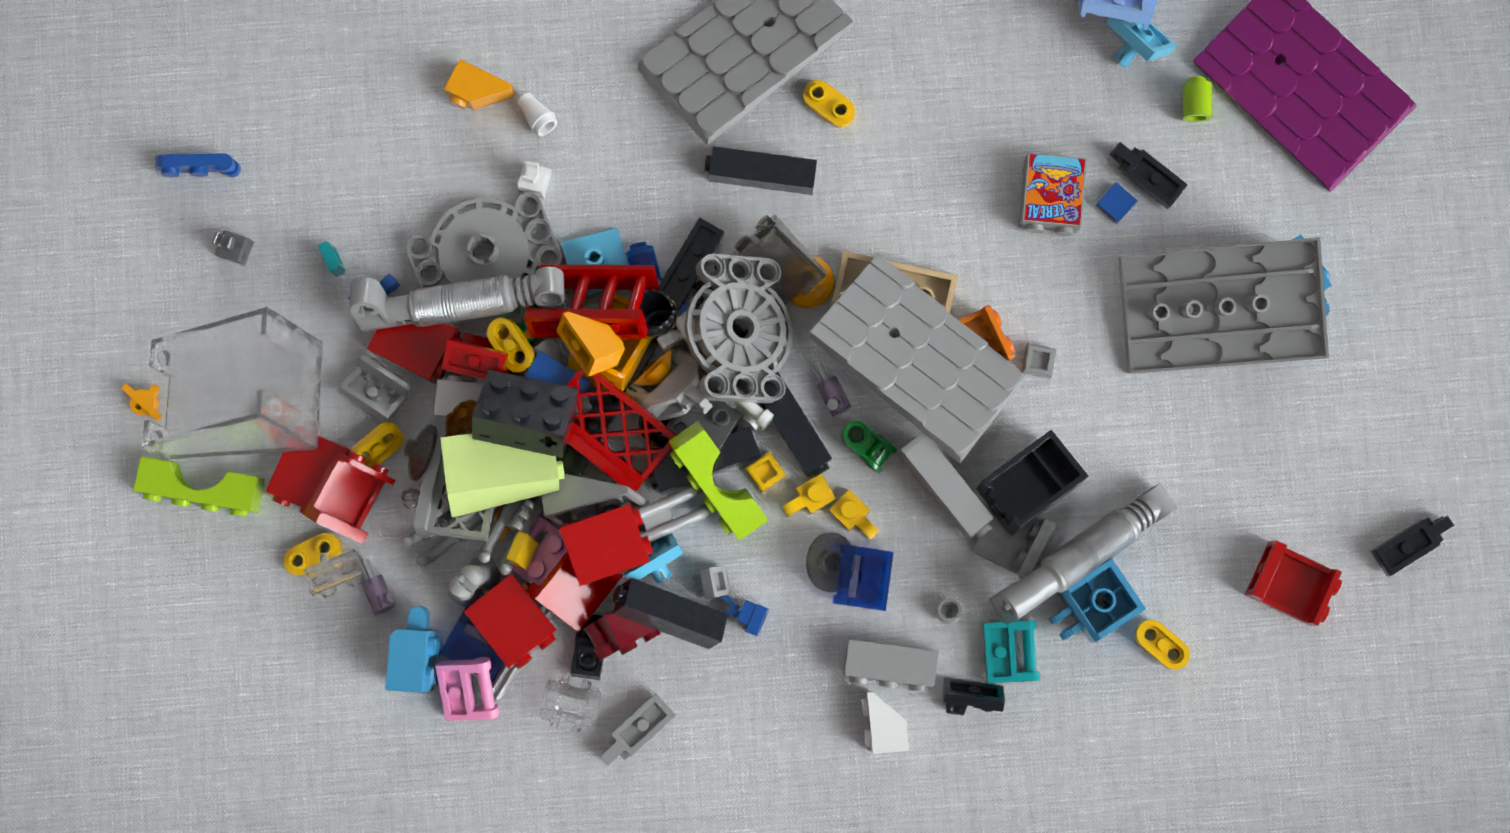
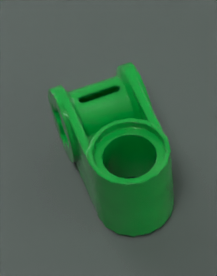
[841,421,898,473]

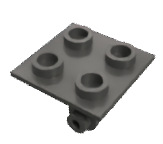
[661,400,742,451]

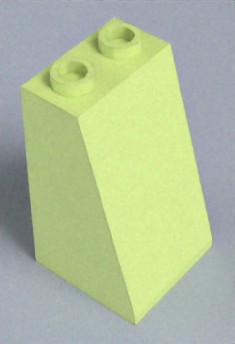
[440,433,565,517]

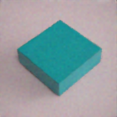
[318,241,346,277]

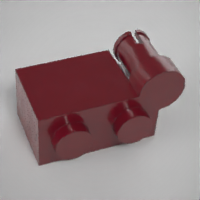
[584,612,661,662]

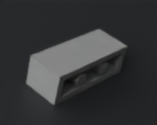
[843,639,939,692]

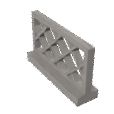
[412,415,494,541]

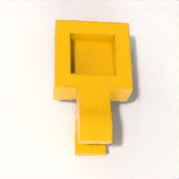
[782,474,836,517]
[829,489,879,540]

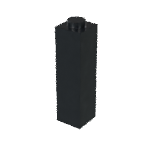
[704,146,817,195]
[761,371,832,477]
[648,427,761,494]
[612,578,728,649]

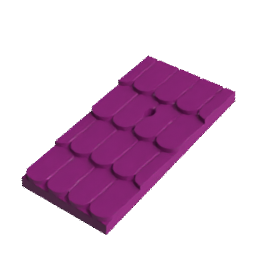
[1193,0,1417,192]

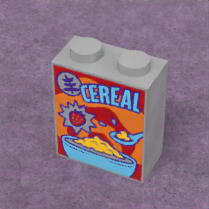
[1019,152,1087,236]

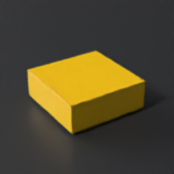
[745,452,786,493]
[506,531,538,571]

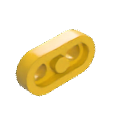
[803,80,855,128]
[487,318,535,372]
[350,422,404,467]
[284,533,343,576]
[1134,620,1190,670]

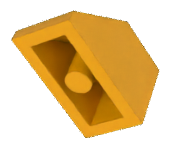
[444,59,515,110]
[556,312,625,377]

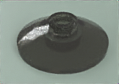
[404,424,437,481]
[806,532,855,592]

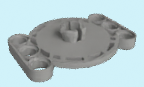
[405,192,563,289]
[685,254,793,403]

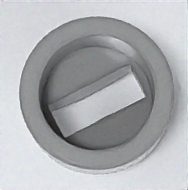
[937,599,962,625]

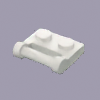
[717,384,774,433]

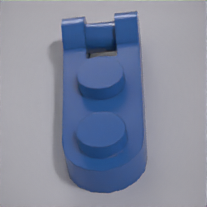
[155,153,241,178]

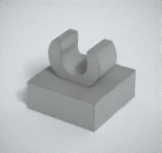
[693,566,730,599]

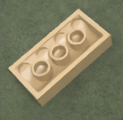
[831,251,958,313]

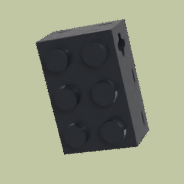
[472,370,578,458]
[976,429,1089,536]

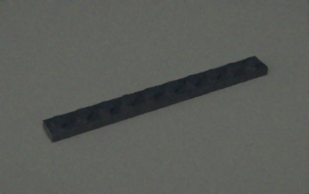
[556,217,725,477]

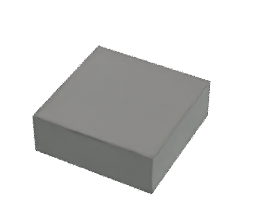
[1022,344,1057,379]

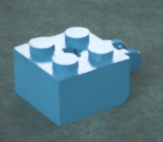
[1049,558,1146,642]
[385,606,442,693]

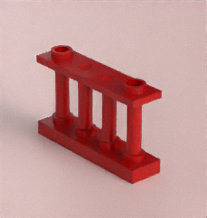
[524,264,660,339]

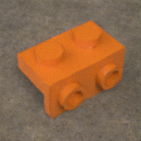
[958,305,1014,361]

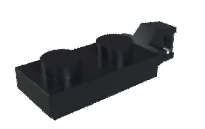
[1109,142,1188,209]
[1370,515,1455,576]

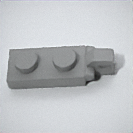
[600,693,676,765]

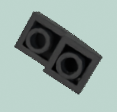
[570,614,604,680]

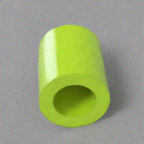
[1182,76,1213,122]

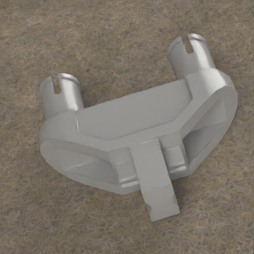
[625,344,713,421]

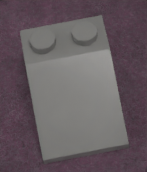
[542,474,650,525]

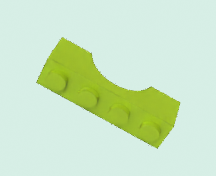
[668,421,768,541]
[133,456,265,517]

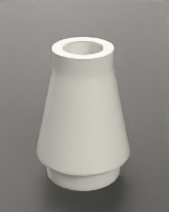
[517,93,557,136]

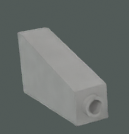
[901,432,994,541]

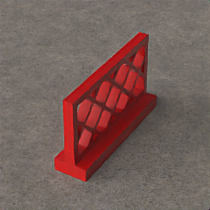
[567,368,677,492]

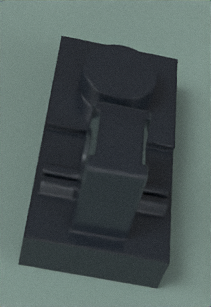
[943,677,1005,716]

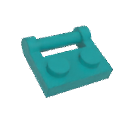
[982,620,1040,683]

